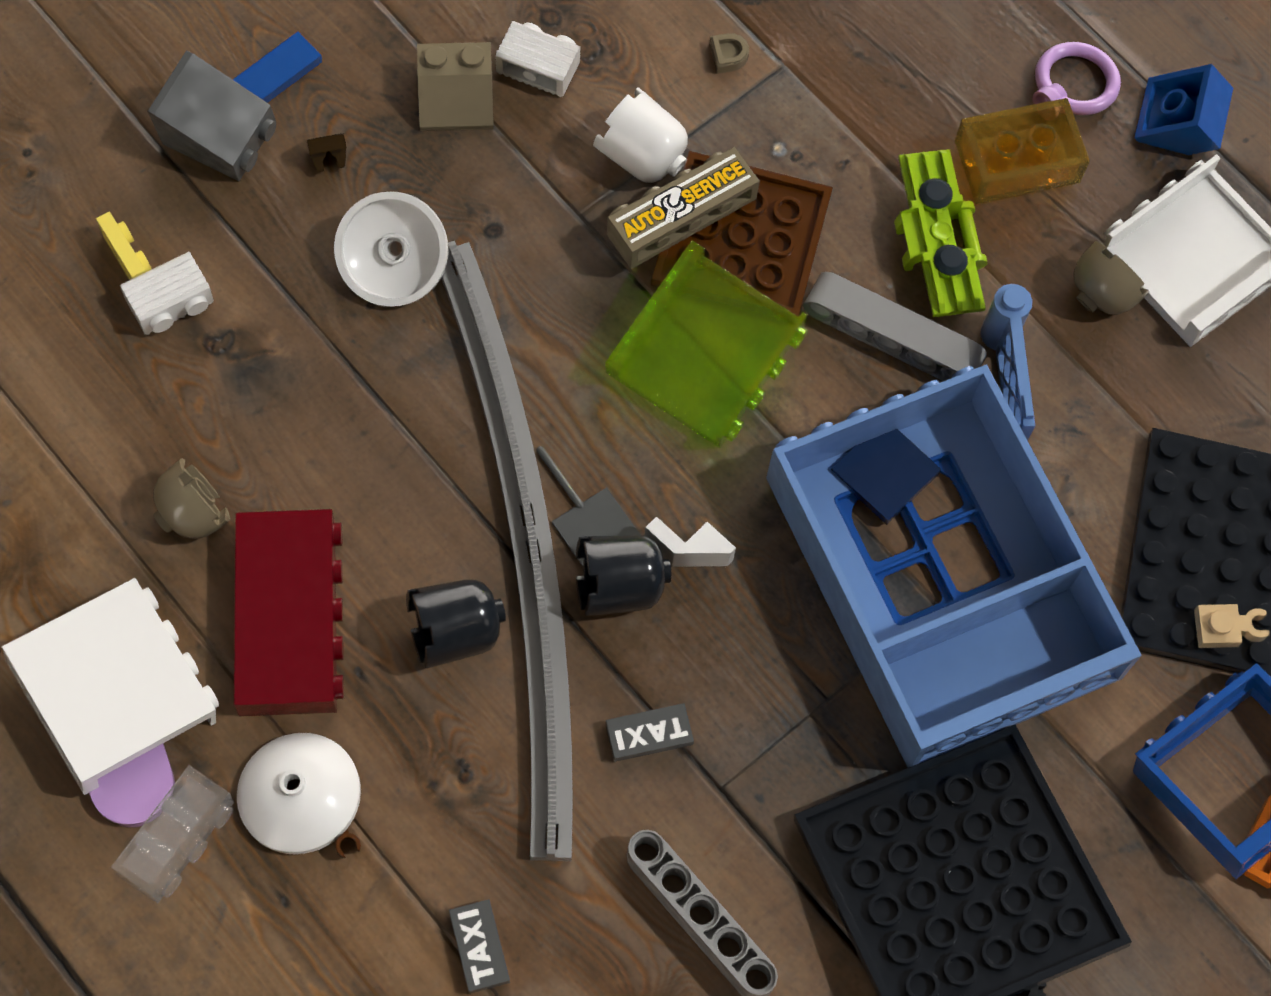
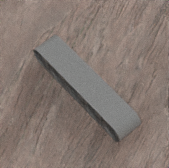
[803,272,987,381]
[627,830,778,996]

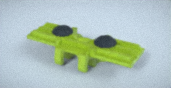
[894,149,988,317]

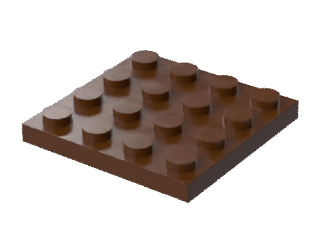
[651,151,833,323]

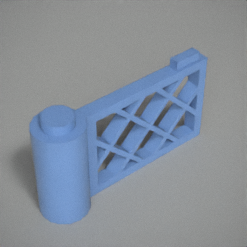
[980,284,1035,441]

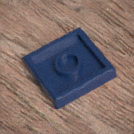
[831,429,941,525]

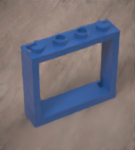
[1133,663,1271,879]

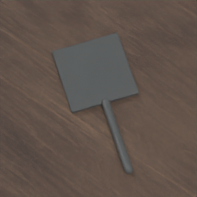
[537,446,641,567]

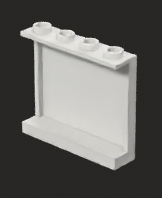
[1102,154,1271,347]
[2,578,219,795]

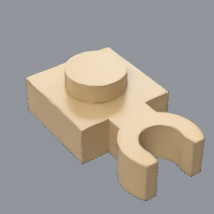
[1194,604,1269,648]

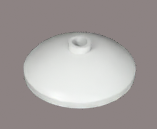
[334,192,448,307]
[237,733,361,854]

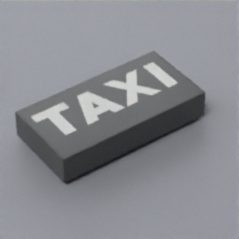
[605,703,694,762]
[449,899,510,994]

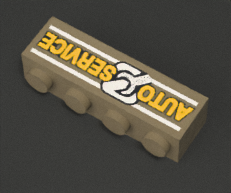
[606,147,760,269]

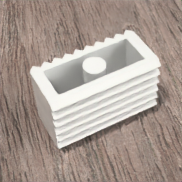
[496,21,580,97]
[120,252,214,335]

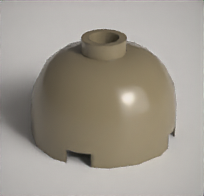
[1073,241,1149,315]
[153,458,230,539]

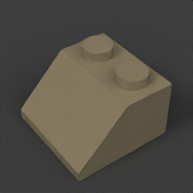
[417,42,494,131]

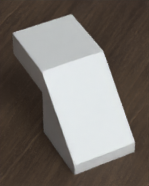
[644,517,736,567]

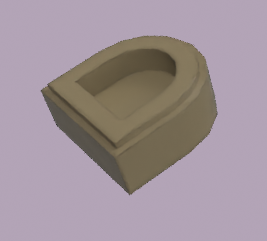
[709,33,749,74]

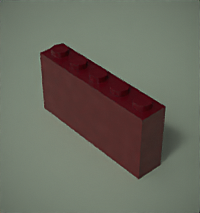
[234,509,344,717]

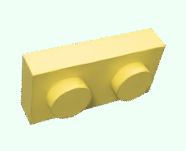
[96,211,152,280]

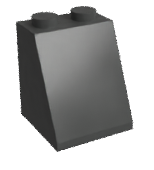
[148,50,276,181]

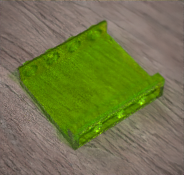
[605,240,808,448]

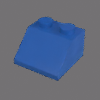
[1134,64,1233,155]

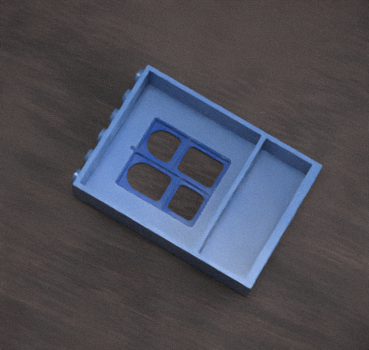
[766,364,1142,768]

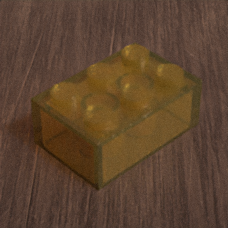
[955,98,1090,204]

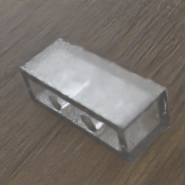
[111,765,234,904]

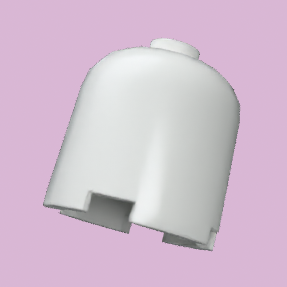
[593,87,688,183]

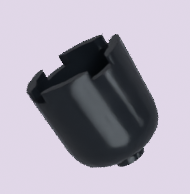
[576,535,672,616]
[406,579,506,668]

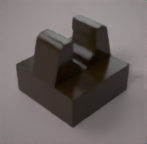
[306,133,347,172]

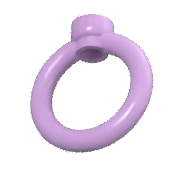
[1033,42,1121,117]

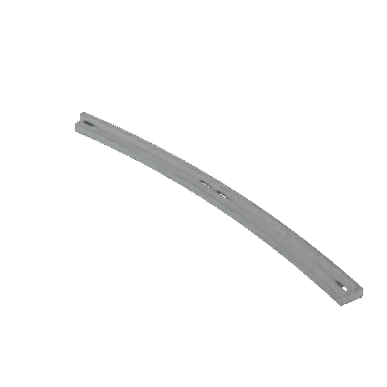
[441,241,573,861]

